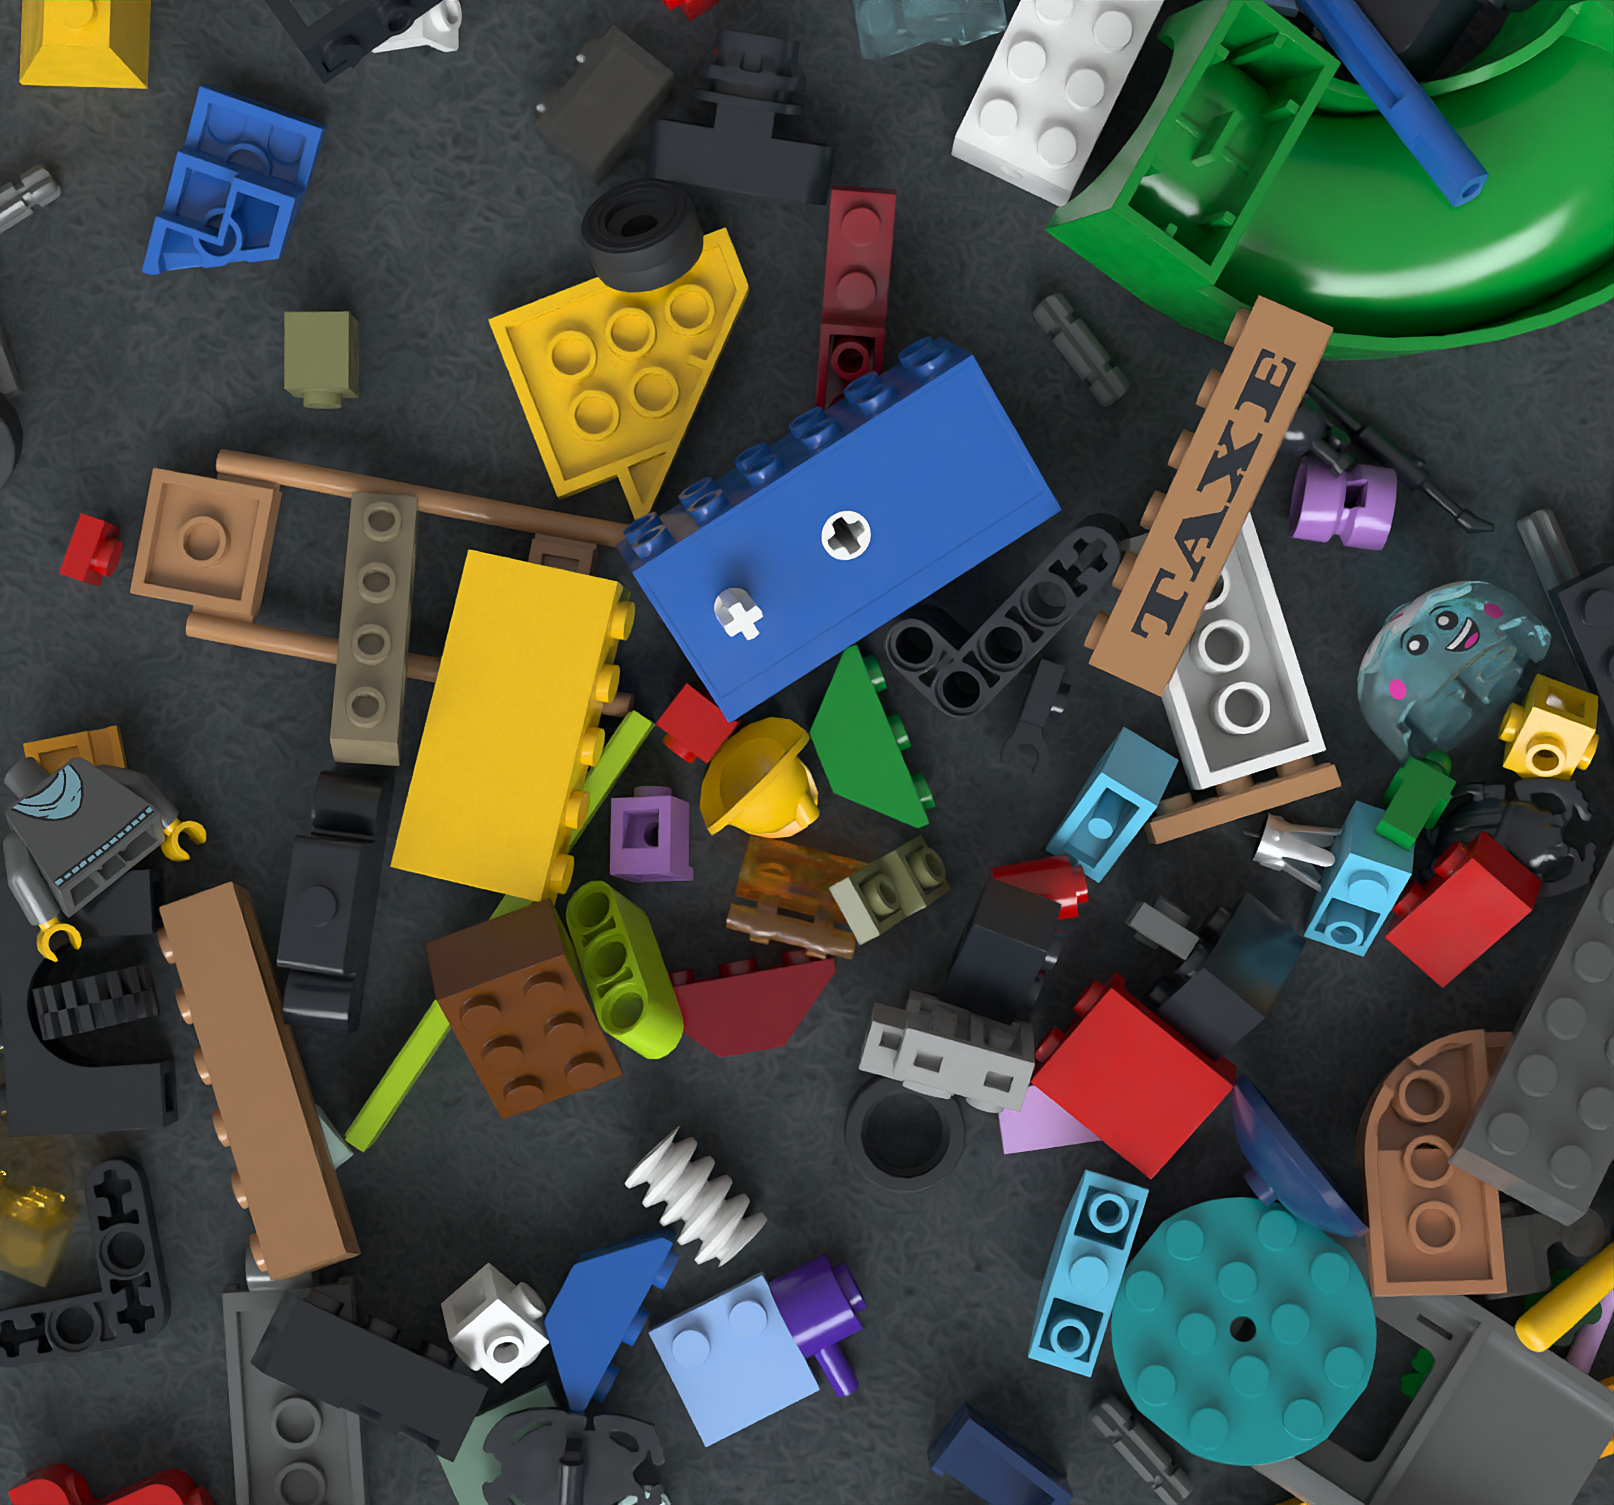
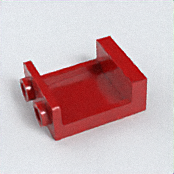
[1030,971,1237,1179]

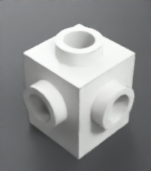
[441,1263,550,1384]

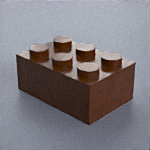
[425,898,623,1119]

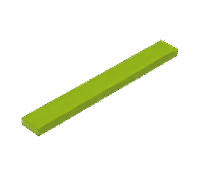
[345,710,655,1152]

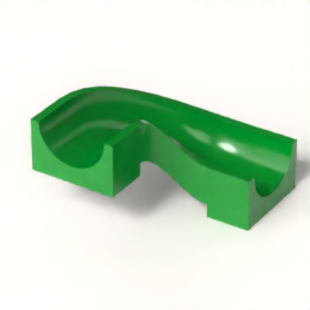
[1044,0,1614,361]

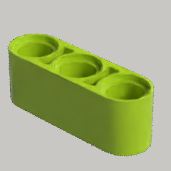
[566,881,684,1059]

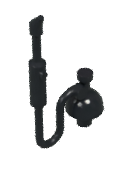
[1278,381,1495,534]

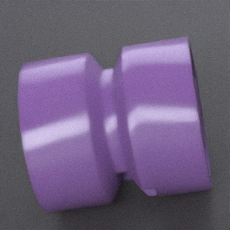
[1288,455,1397,551]

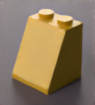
[19,0,151,89]

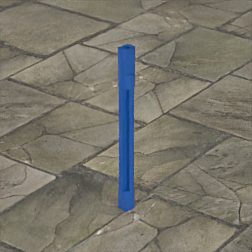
[1295,0,1489,207]

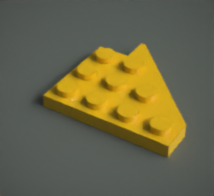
[488,227,749,520]

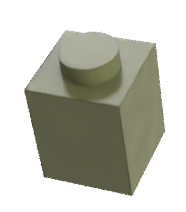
[284,311,359,409]

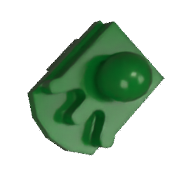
[1374,749,1457,851]

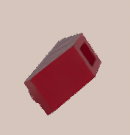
[667,946,836,1058]

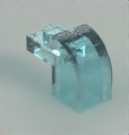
[853,0,1008,60]

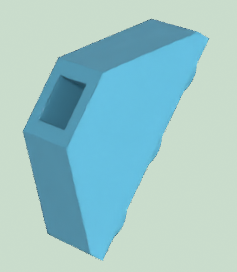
[1028,1169,1149,1377]

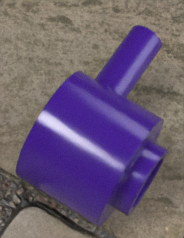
[768,1253,868,1397]

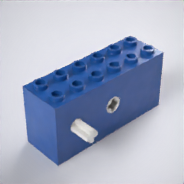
[615,336,1062,723]

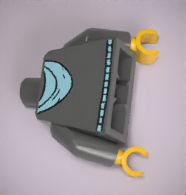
[3,757,206,962]

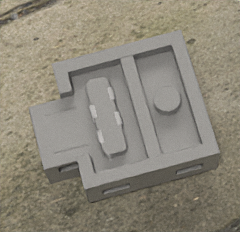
[859,990,1035,1113]

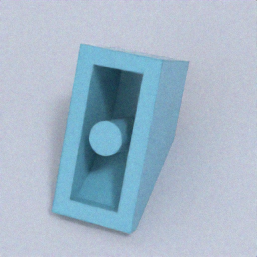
[1045,727,1179,883]

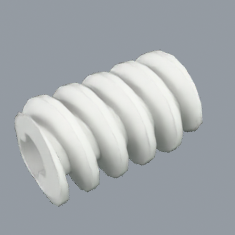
[625,1126,767,1267]

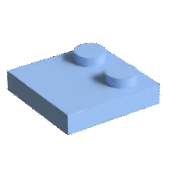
[648,1271,820,1447]

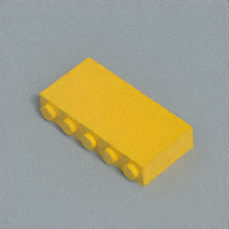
[390,549,635,906]

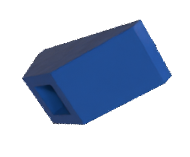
[544,1228,680,1413]

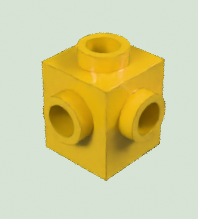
[1498,674,1599,780]

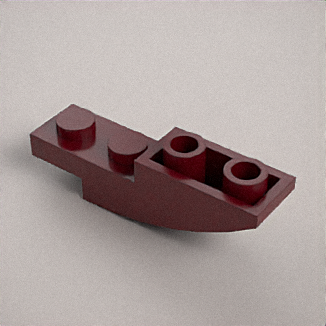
[815,185,897,411]

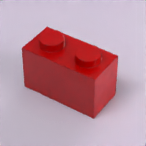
[1385,830,1542,988]

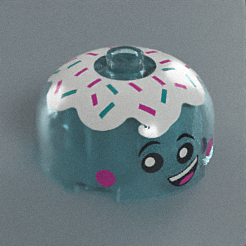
[1357,581,1551,764]

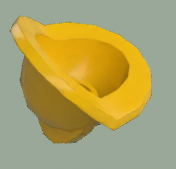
[700,717,820,839]

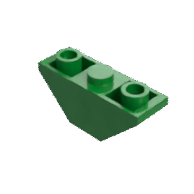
[809,644,935,828]

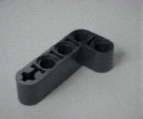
[885,513,1130,719]

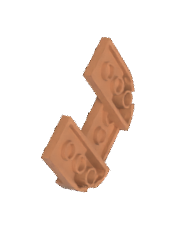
[1355,1029,1614,1297]

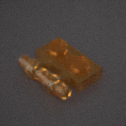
[726,834,869,960]

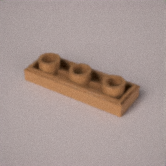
[1143,755,1341,844]

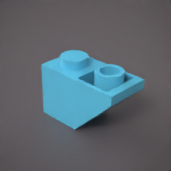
[1303,801,1415,957]

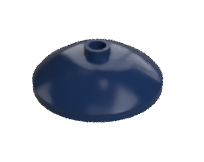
[1231,1073,1370,1238]

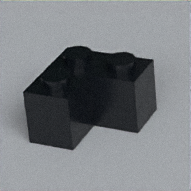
[1140,892,1307,1062]

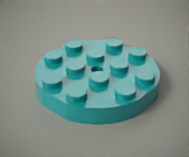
[1111,1197,1377,1466]

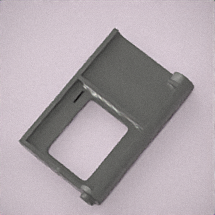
[1230,1229,1614,1505]

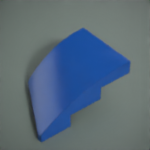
[142,83,327,275]

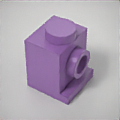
[610,786,693,882]

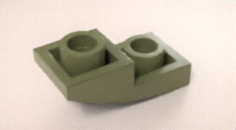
[829,834,952,945]

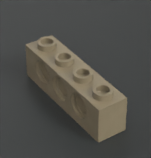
[330,492,419,766]

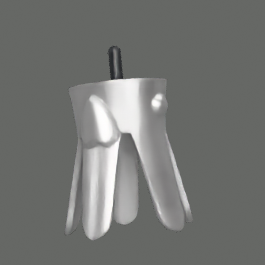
[1241,813,1343,893]

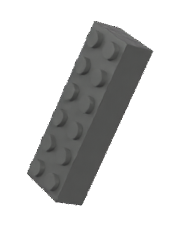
[1447,832,1614,1227]

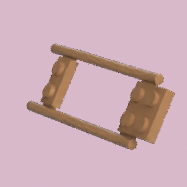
[130,449,635,718]

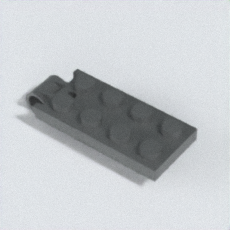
[222,1241,370,1505]

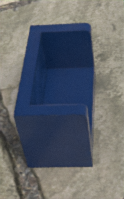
[927,1402,1074,1505]

